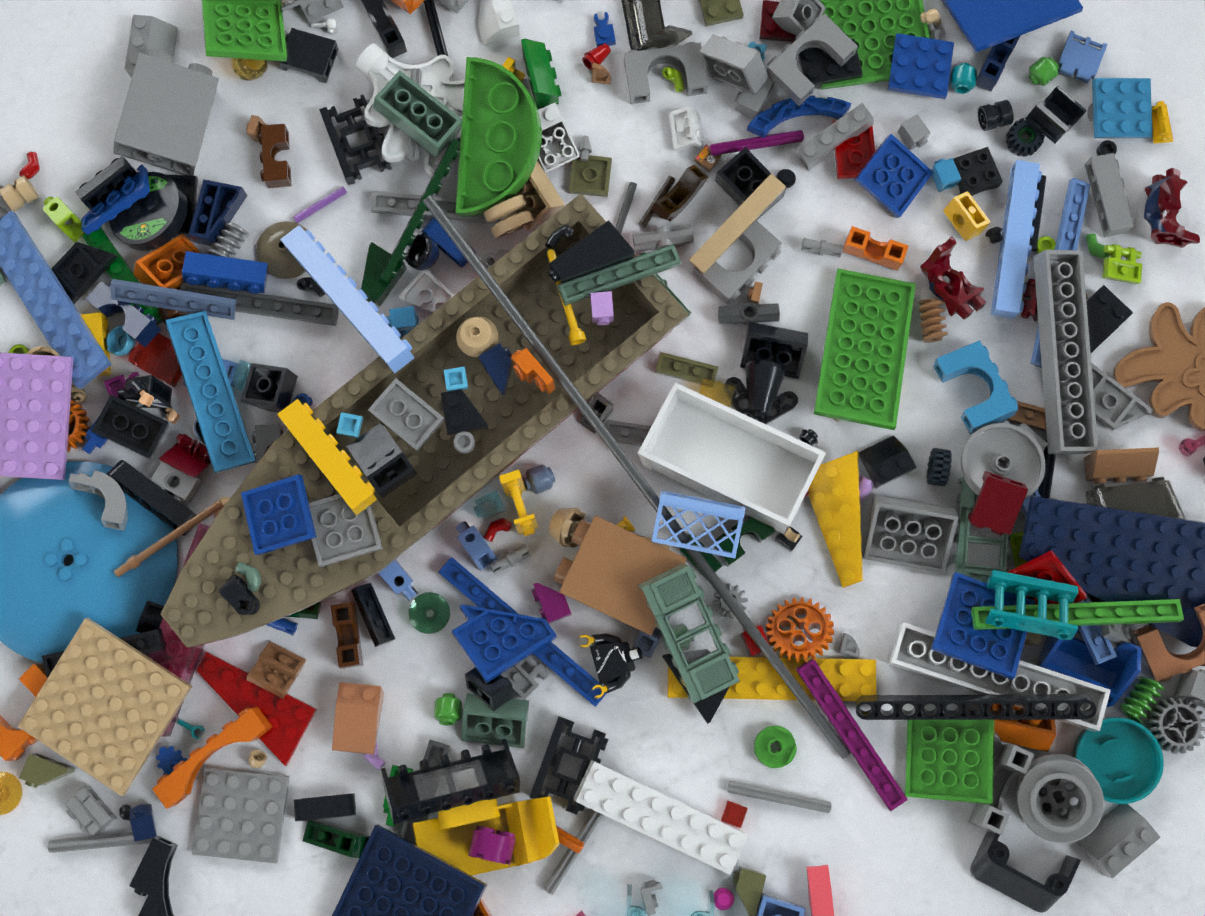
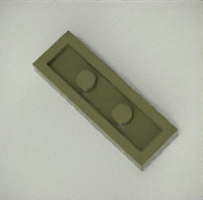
[655,352,718,387]

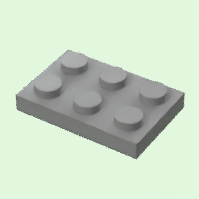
[368,378,445,451]

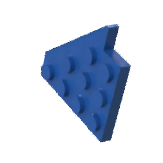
[452,604,557,683]

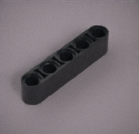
[106,460,196,536]

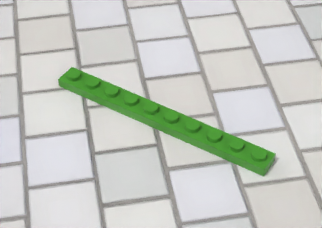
[971,599,1184,630]

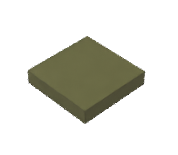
[569,154,612,197]

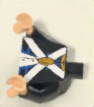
[118,375,180,424]

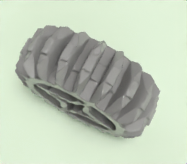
[1147,697,1205,754]

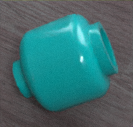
[950,63,977,94]

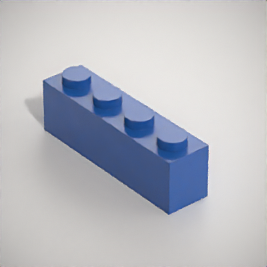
[182,251,268,294]

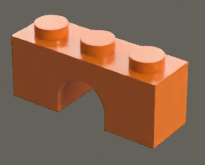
[842,226,909,271]

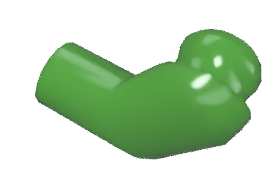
[1085,234,1110,259]

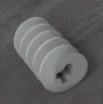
[207,223,249,258]

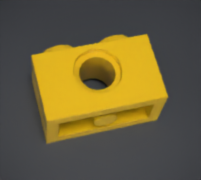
[943,191,990,242]

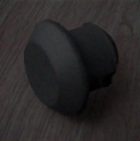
[985,227,1003,244]

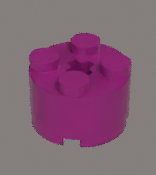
[468,826,516,865]

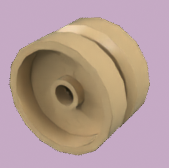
[483,195,534,239]

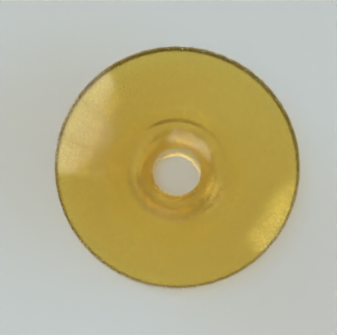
[0,772,22,815]

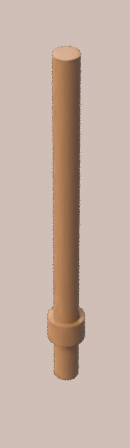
[114,500,224,577]

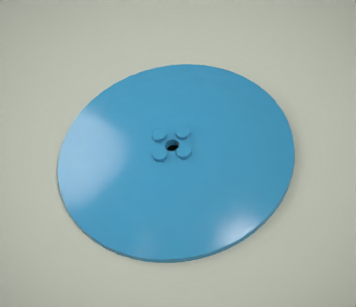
[0,461,179,663]

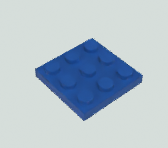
[888,33,954,99]
[855,134,933,218]
[241,474,317,555]

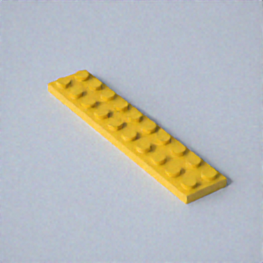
[667,657,876,701]

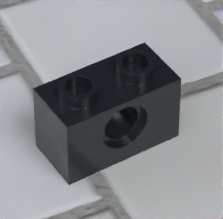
[465,667,513,711]

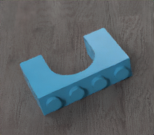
[933,340,1018,435]

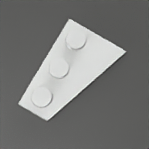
[398,269,455,313]

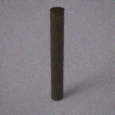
[639,176,675,228]

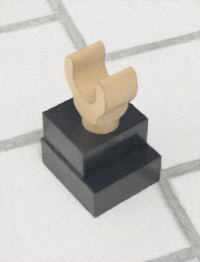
[775,526,803,552]

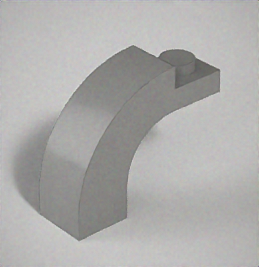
[69,470,128,531]

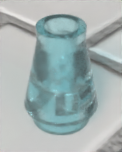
[232,359,251,391]

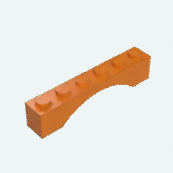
[152,707,272,809]

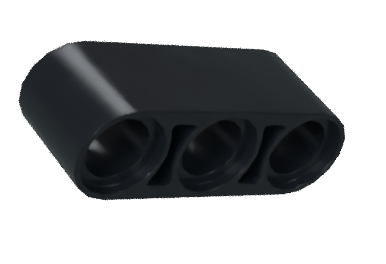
[294,793,356,821]

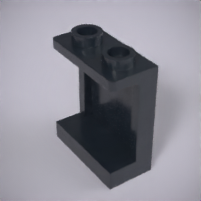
[278,28,339,83]
[1025,86,1086,144]

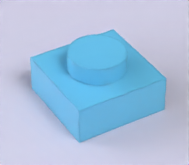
[444,366,469,392]
[336,412,363,438]

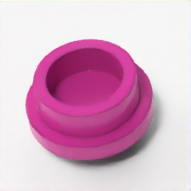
[713,888,734,910]

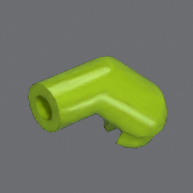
[662,67,685,92]

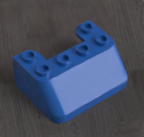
[1037,630,1142,707]

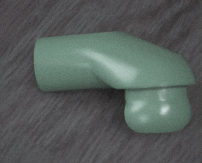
[235,562,261,591]

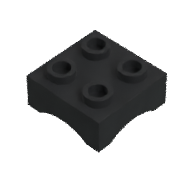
[953,147,1003,196]

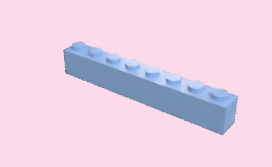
[991,160,1042,319]

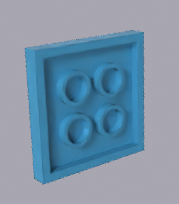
[1092,78,1153,139]

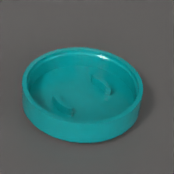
[1073,717,1164,804]

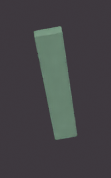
[557,244,682,306]

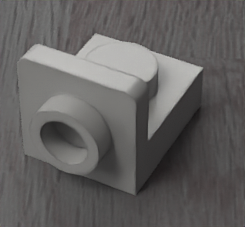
[640,880,662,916]

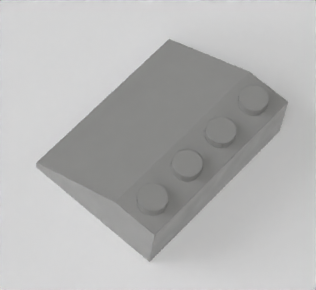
[863,494,959,574]

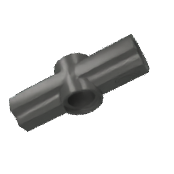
[718,302,780,325]

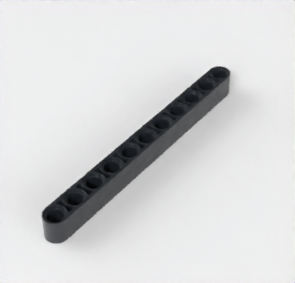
[856,694,1097,720]

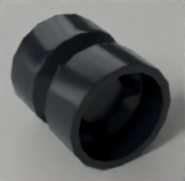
[977,100,1014,131]

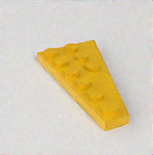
[808,451,863,588]

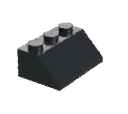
[76,156,137,210]
[740,322,808,379]

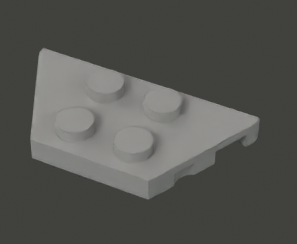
[1091,363,1154,430]

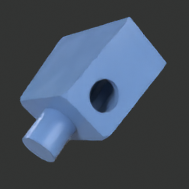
[456,521,497,570]
[378,560,418,601]

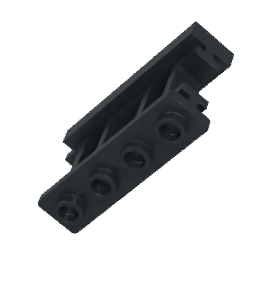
[319,94,392,186]
[529,716,609,815]

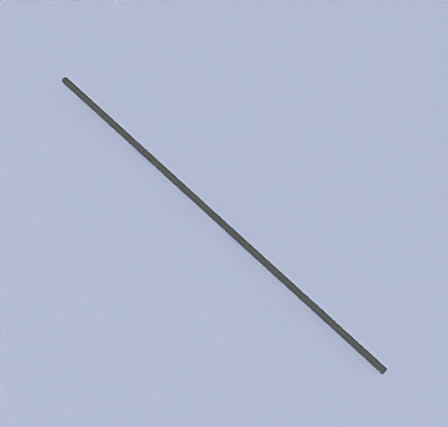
[423,195,850,759]

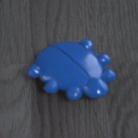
[156,746,188,775]

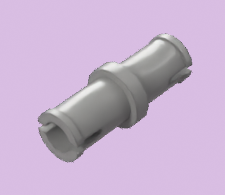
[801,238,843,257]
[489,544,531,575]

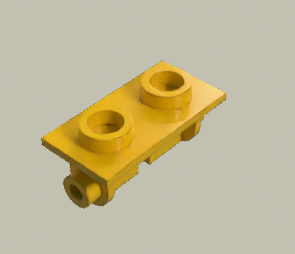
[1152,101,1173,144]

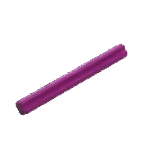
[709,130,804,156]

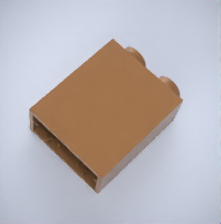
[553,515,687,636]

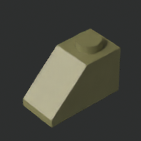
[19,753,76,788]
[732,866,766,916]

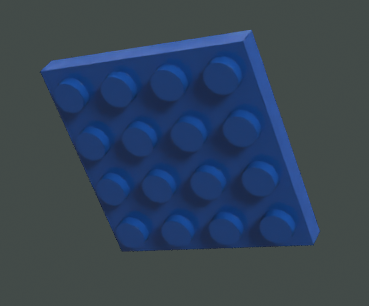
[931,572,1035,680]

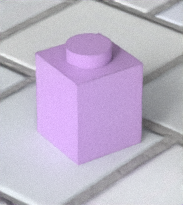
[590,291,614,325]

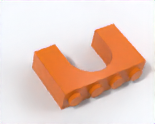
[0,664,49,761]

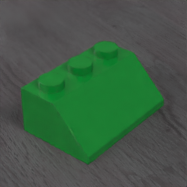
[521,39,562,109]

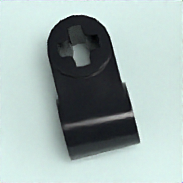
[219,575,260,615]

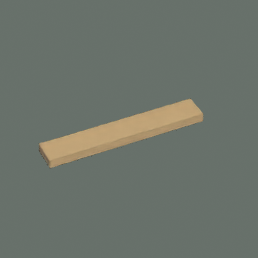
[689,173,786,275]

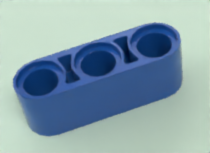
[421,217,476,268]

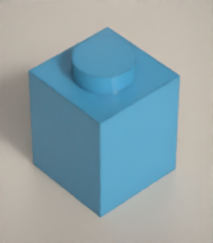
[931,158,961,192]

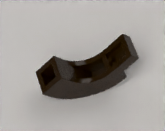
[651,165,709,222]

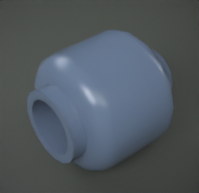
[523,464,555,494]

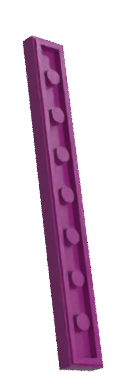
[795,658,908,811]

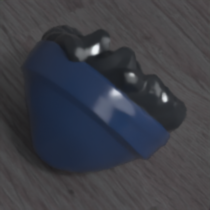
[405,233,440,271]

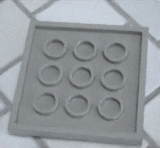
[192,768,290,863]

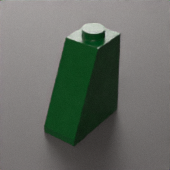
[361,242,407,307]

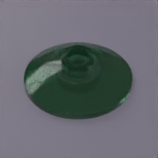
[409,592,450,634]

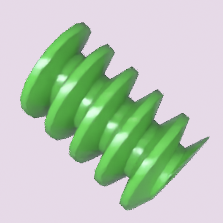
[1120,676,1165,724]

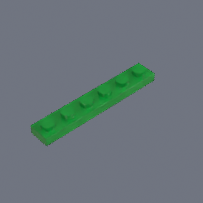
[83,228,163,325]

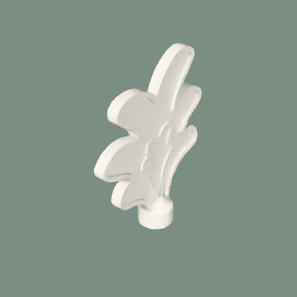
[356,43,465,177]

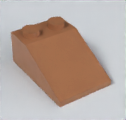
[332,682,384,755]

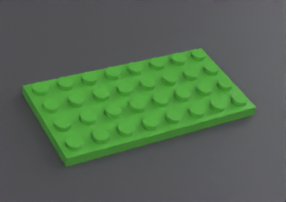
[813,268,916,430]

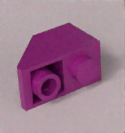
[531,583,572,624]

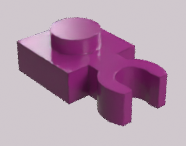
[104,372,140,397]

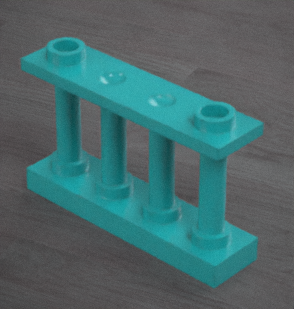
[985,570,1078,640]

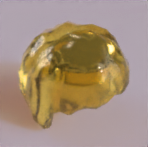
[231,58,268,81]

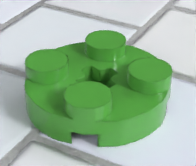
[754,726,797,768]

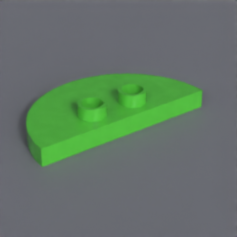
[455,57,542,217]

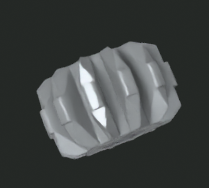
[712,583,748,619]

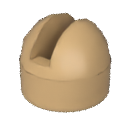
[249,750,267,768]

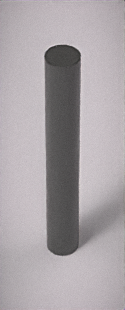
[615,182,637,234]

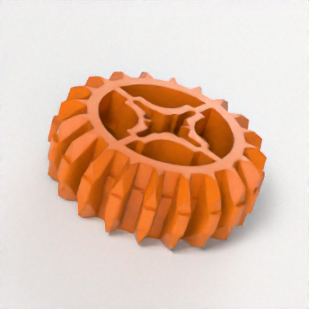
[67,400,90,452]

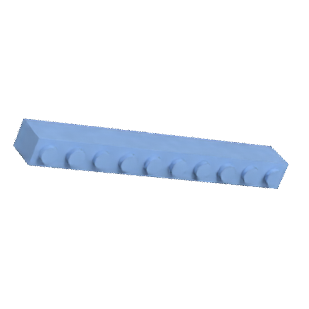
[280,225,414,374]

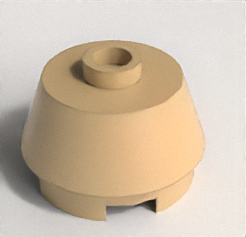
[456,316,498,357]
[549,508,586,548]

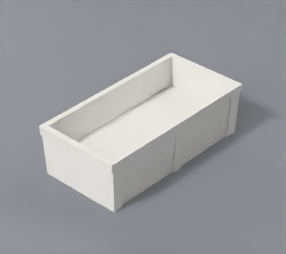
[637,382,826,534]

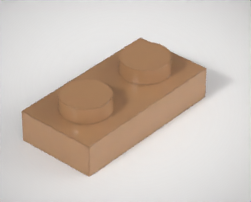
[1006,401,1046,431]

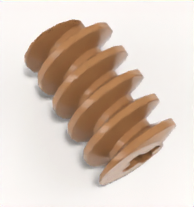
[918,299,948,343]

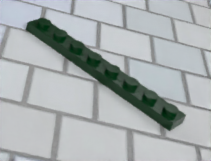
[378,138,460,284]

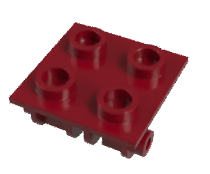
[159,434,211,479]

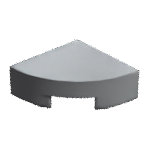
[838,633,860,659]

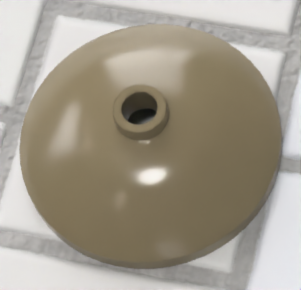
[256,221,315,279]

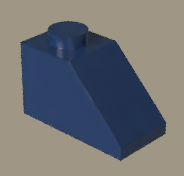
[478,343,513,396]

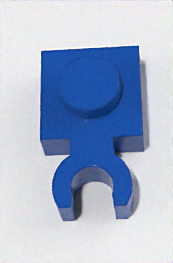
[594,12,616,47]

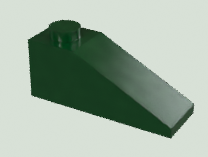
[302,820,370,858]

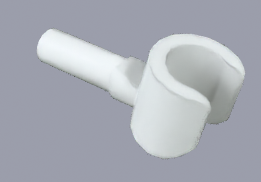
[311,19,339,34]

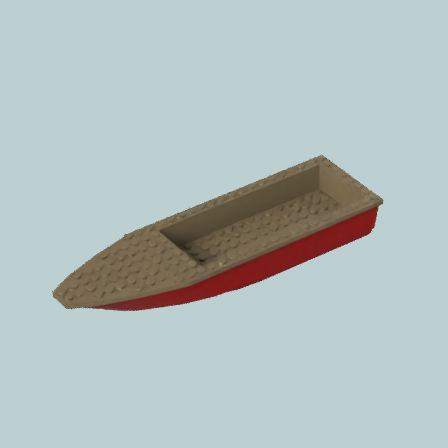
[161,193,689,648]

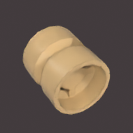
[0,176,39,212]

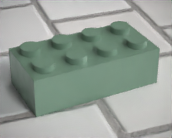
[373,70,463,157]

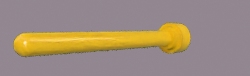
[547,249,586,345]

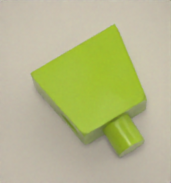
[43,196,86,243]

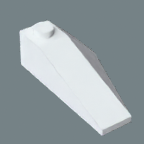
[478,0,520,44]

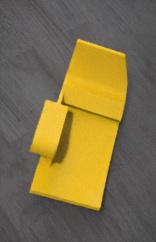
[412,796,559,876]

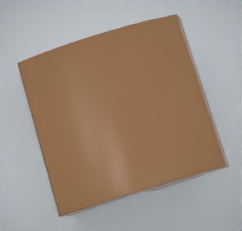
[247,641,306,699]

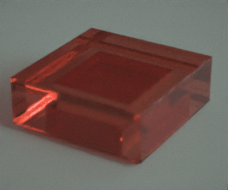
[721,800,748,828]

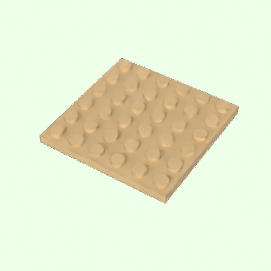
[18,618,192,796]

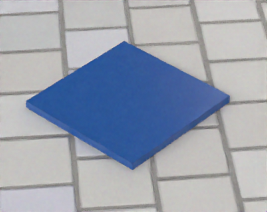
[942,0,1083,53]

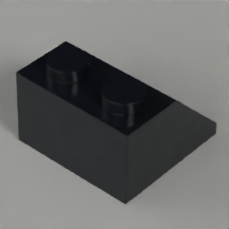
[240,363,298,413]
[858,435,917,489]

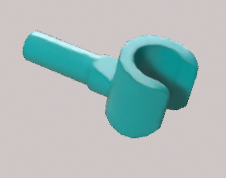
[177,719,205,739]

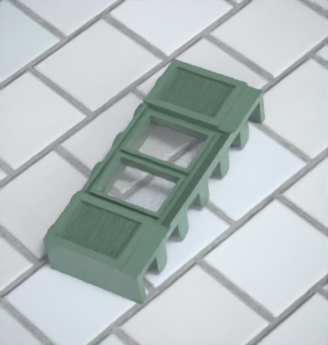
[951,477,1012,583]
[638,563,740,703]

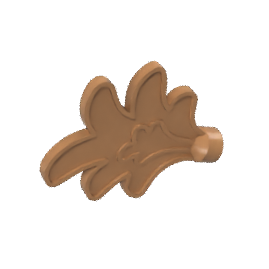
[1112,302,1205,432]

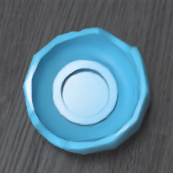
[106,326,136,356]

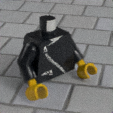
[579,633,643,699]

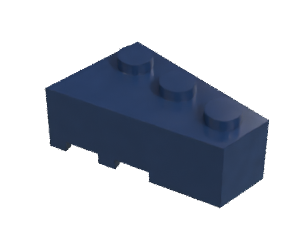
[189,179,248,246]

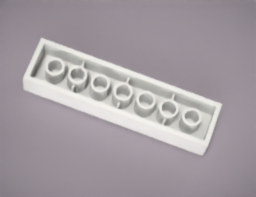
[573,760,748,875]

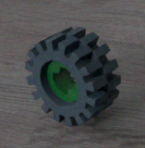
[1006,118,1045,157]
[926,448,952,487]

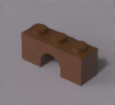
[259,124,292,188]
[330,602,364,669]

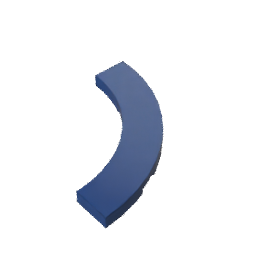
[747,96,852,138]

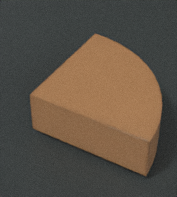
[591,63,611,85]

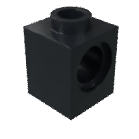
[136,600,164,633]

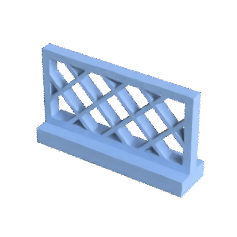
[652,490,745,558]

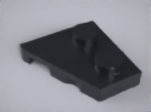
[441,389,488,435]

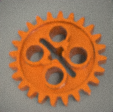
[766,597,834,663]

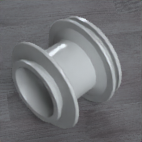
[1016,753,1104,843]

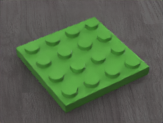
[202,0,287,61]
[905,720,995,804]

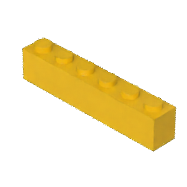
[277,399,377,516]

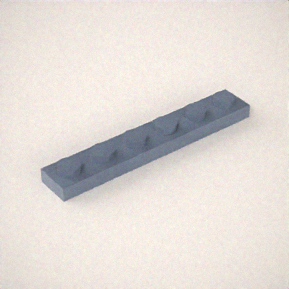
[110,279,236,320]

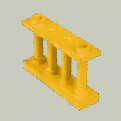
[499,469,539,537]

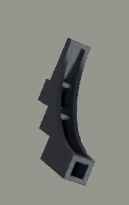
[129,836,178,916]

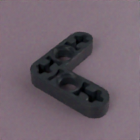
[724,377,798,425]

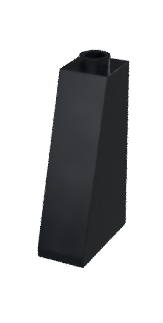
[548,220,635,284]

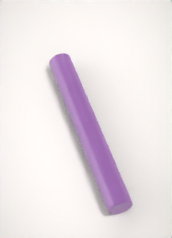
[293,186,347,223]

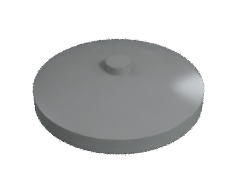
[961,423,1045,500]

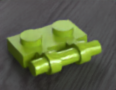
[1103,244,1142,284]

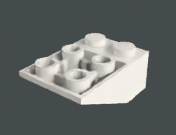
[538,103,581,173]

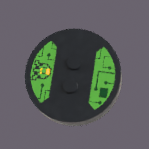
[109,172,188,251]

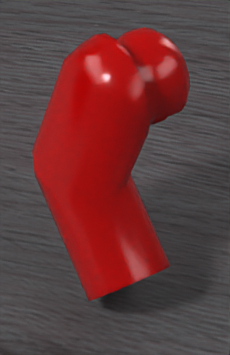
[19,152,40,179]
[483,518,512,542]

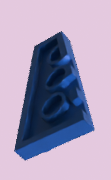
[81,164,150,235]

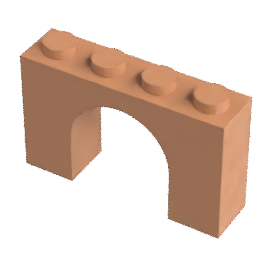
[1133,603,1205,682]

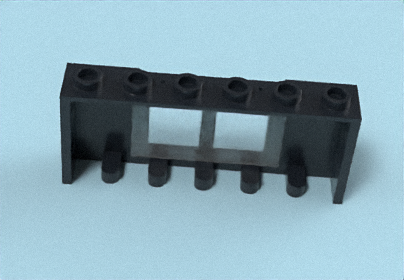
[381,738,520,824]

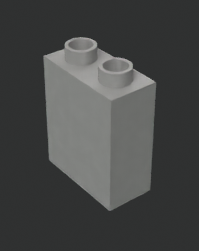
[113,50,219,176]

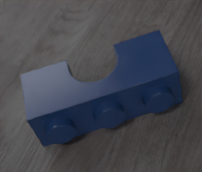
[976,36,1020,92]

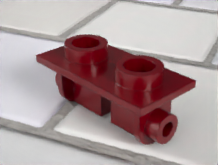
[1020,279,1038,322]

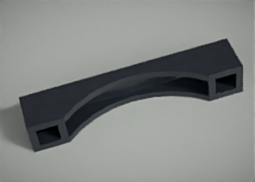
[361,0,407,58]

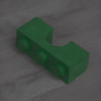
[713,516,776,567]

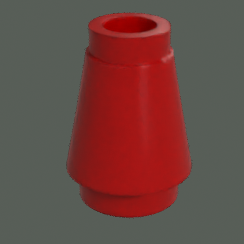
[582,43,611,70]

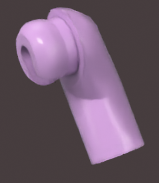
[364,742,386,770]

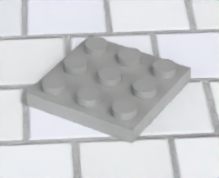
[309,494,383,568]

